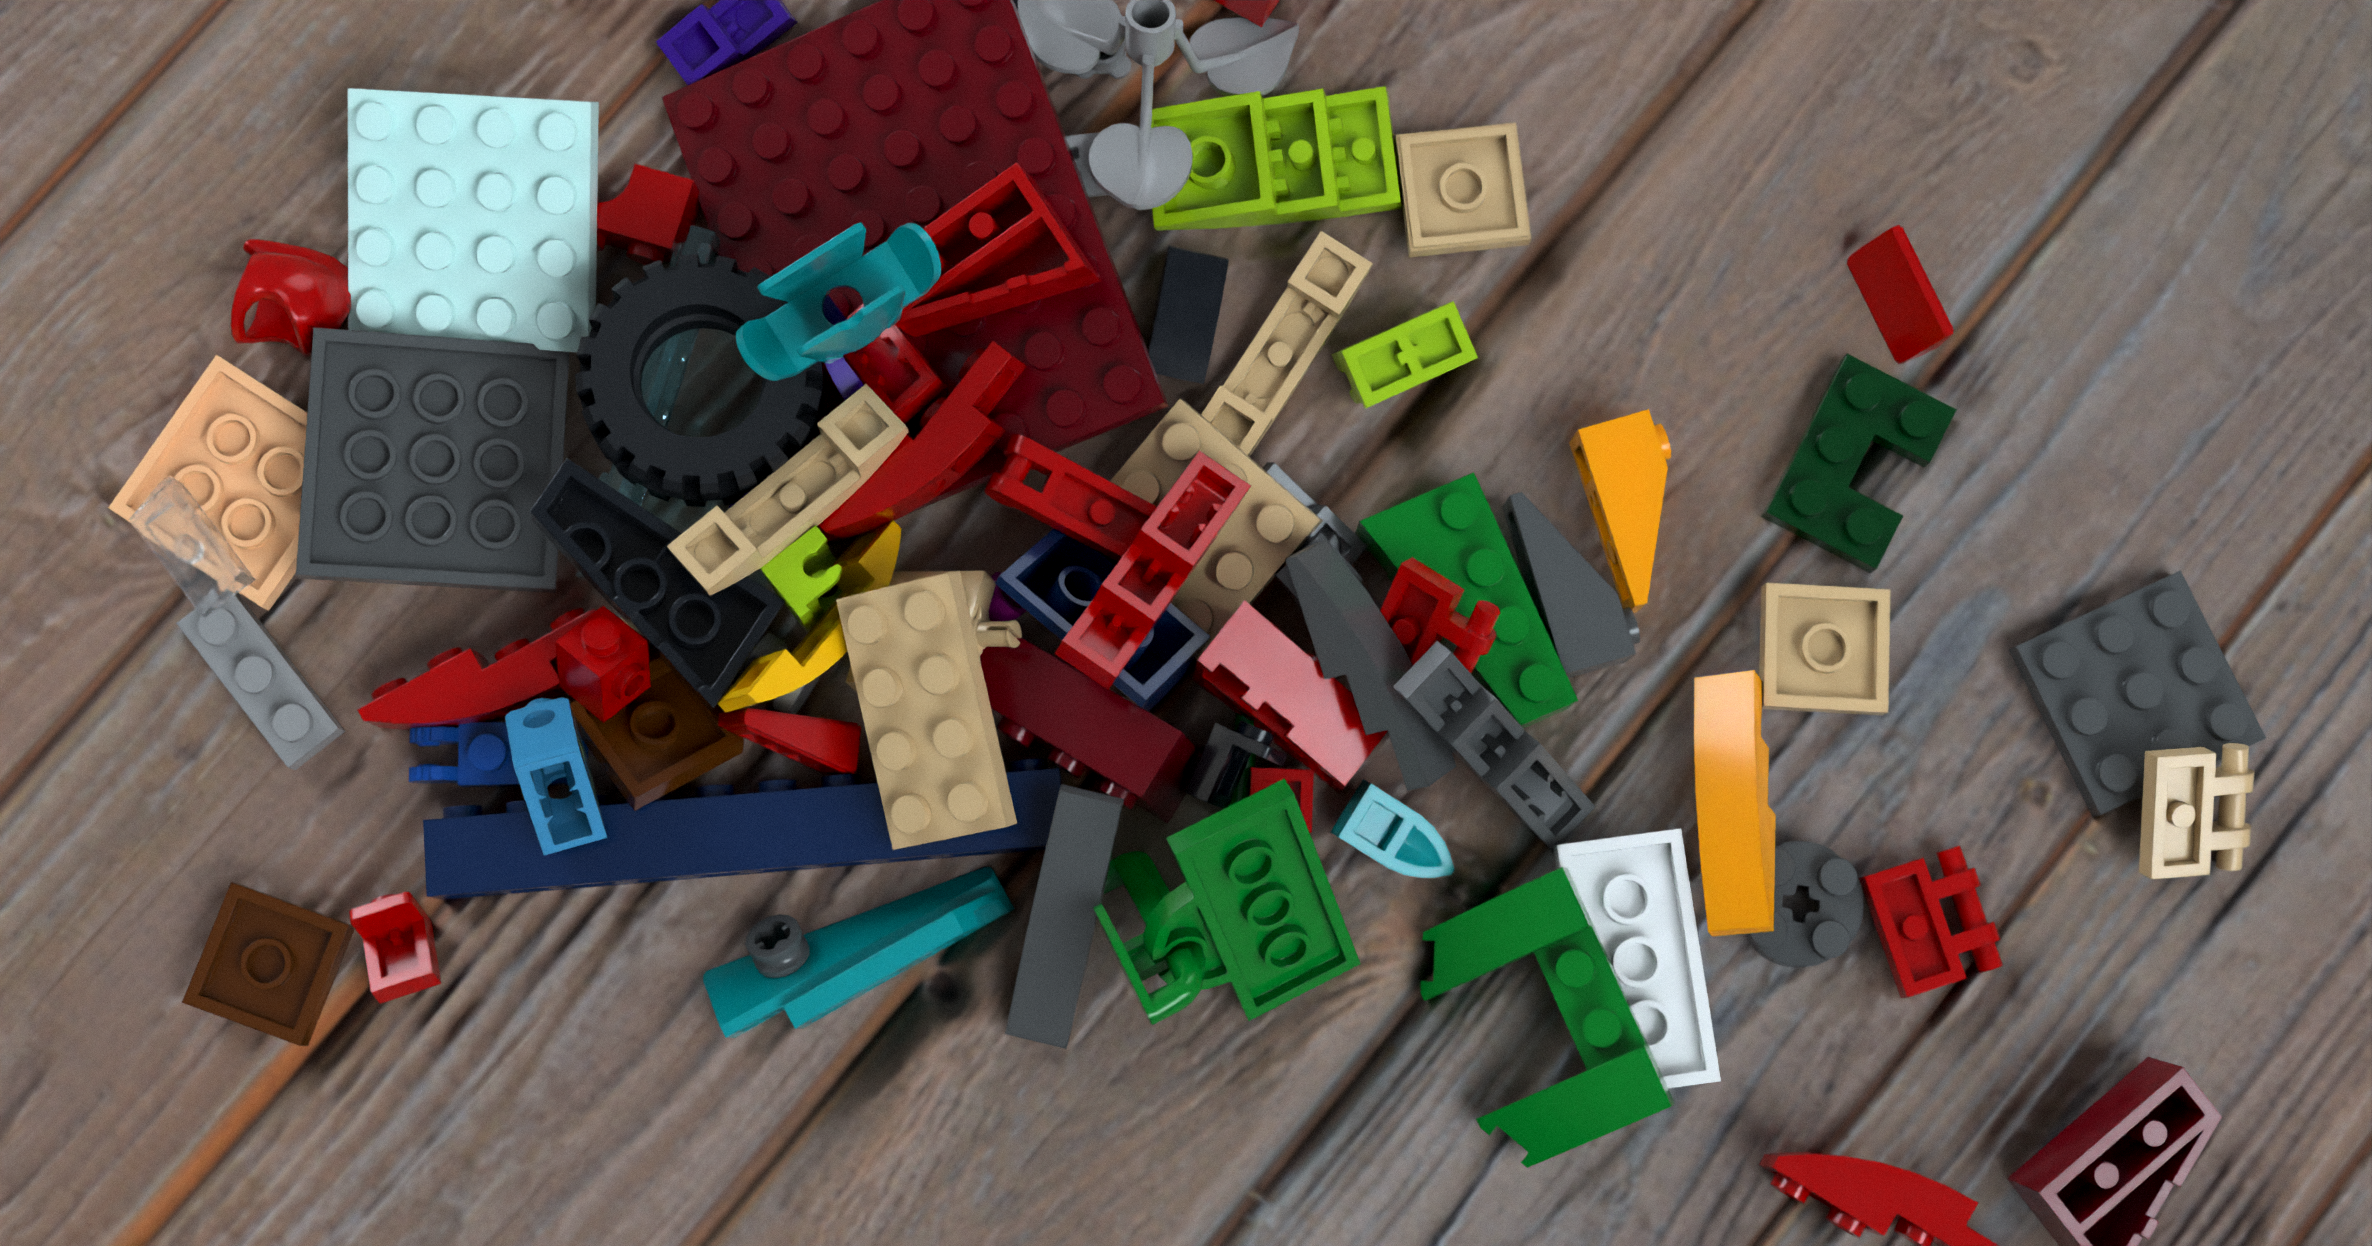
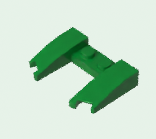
[1420,867,1675,1168]

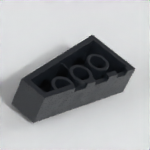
[530,458,785,713]

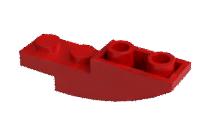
[818,340,1027,539]
[357,608,596,731]
[1759,1152,1999,1246]

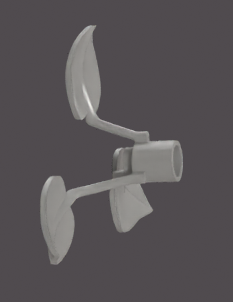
[1018,0,1299,210]

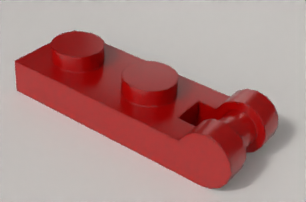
[984,434,1157,562]

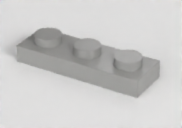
[176,585,345,770]

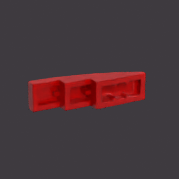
[1055,451,1251,690]

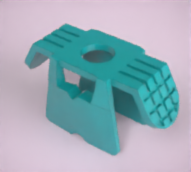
[736,222,941,381]

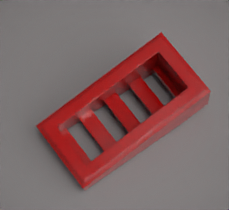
[718,708,861,775]

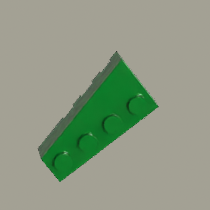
[1355,472,1578,729]

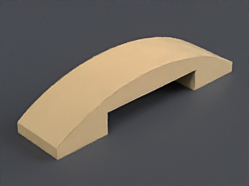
[1201,231,1373,456]
[667,384,909,595]

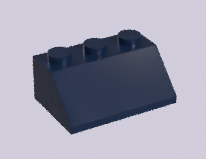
[995,529,1211,712]

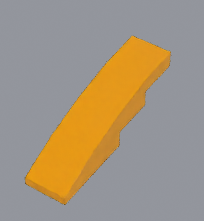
[1694,670,1776,936]

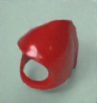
[230,239,351,357]

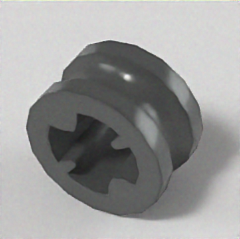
[745,914,810,978]

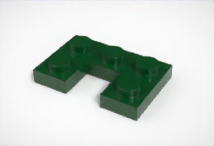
[1761,353,1957,573]

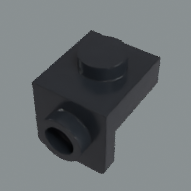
[1185,720,1287,809]

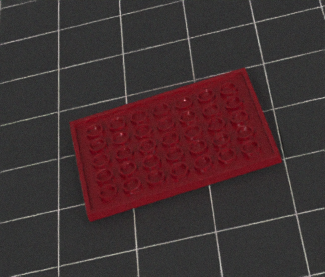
[662,0,1169,546]

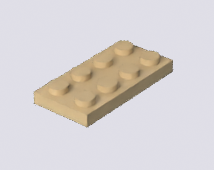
[836,570,1017,850]

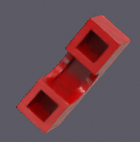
[597,164,701,265]

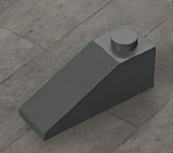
[1502,492,1640,678]

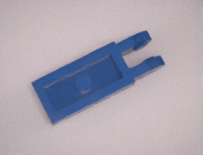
[409,722,588,788]

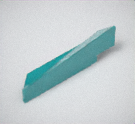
[703,867,1015,1038]

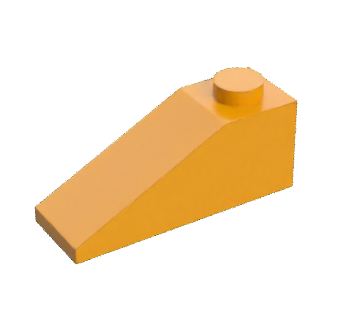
[1569,409,1671,613]

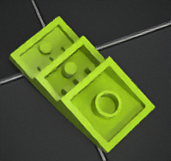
[1151,86,1402,231]

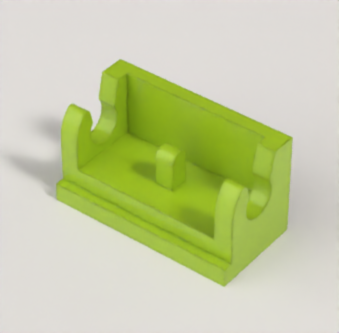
[1331,301,1478,408]
[760,525,843,633]

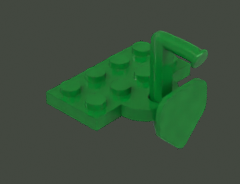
[1093,779,1361,1025]

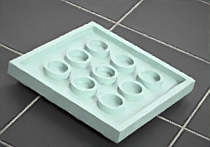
[348,88,599,352]

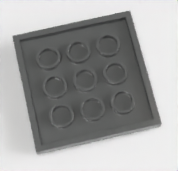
[296,328,570,593]

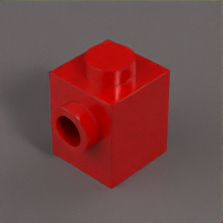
[555,605,651,723]

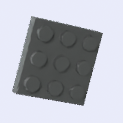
[2009,570,2266,817]

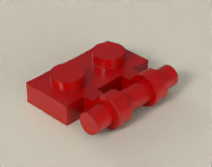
[1380,557,1501,674]
[1858,846,2003,998]

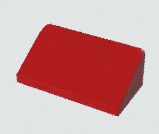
[1847,225,1954,364]

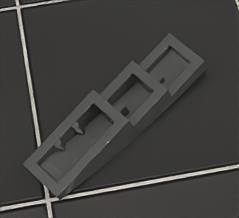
[1285,540,1456,791]
[1393,641,1595,852]
[1005,784,1124,1049]

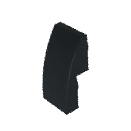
[1147,245,1229,384]

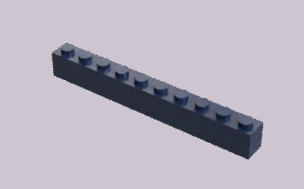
[423,759,1062,900]

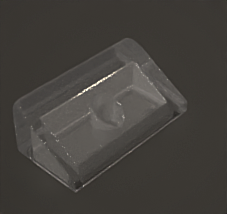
[129,476,256,618]

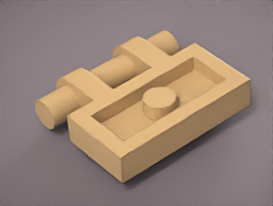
[2139,743,2254,879]

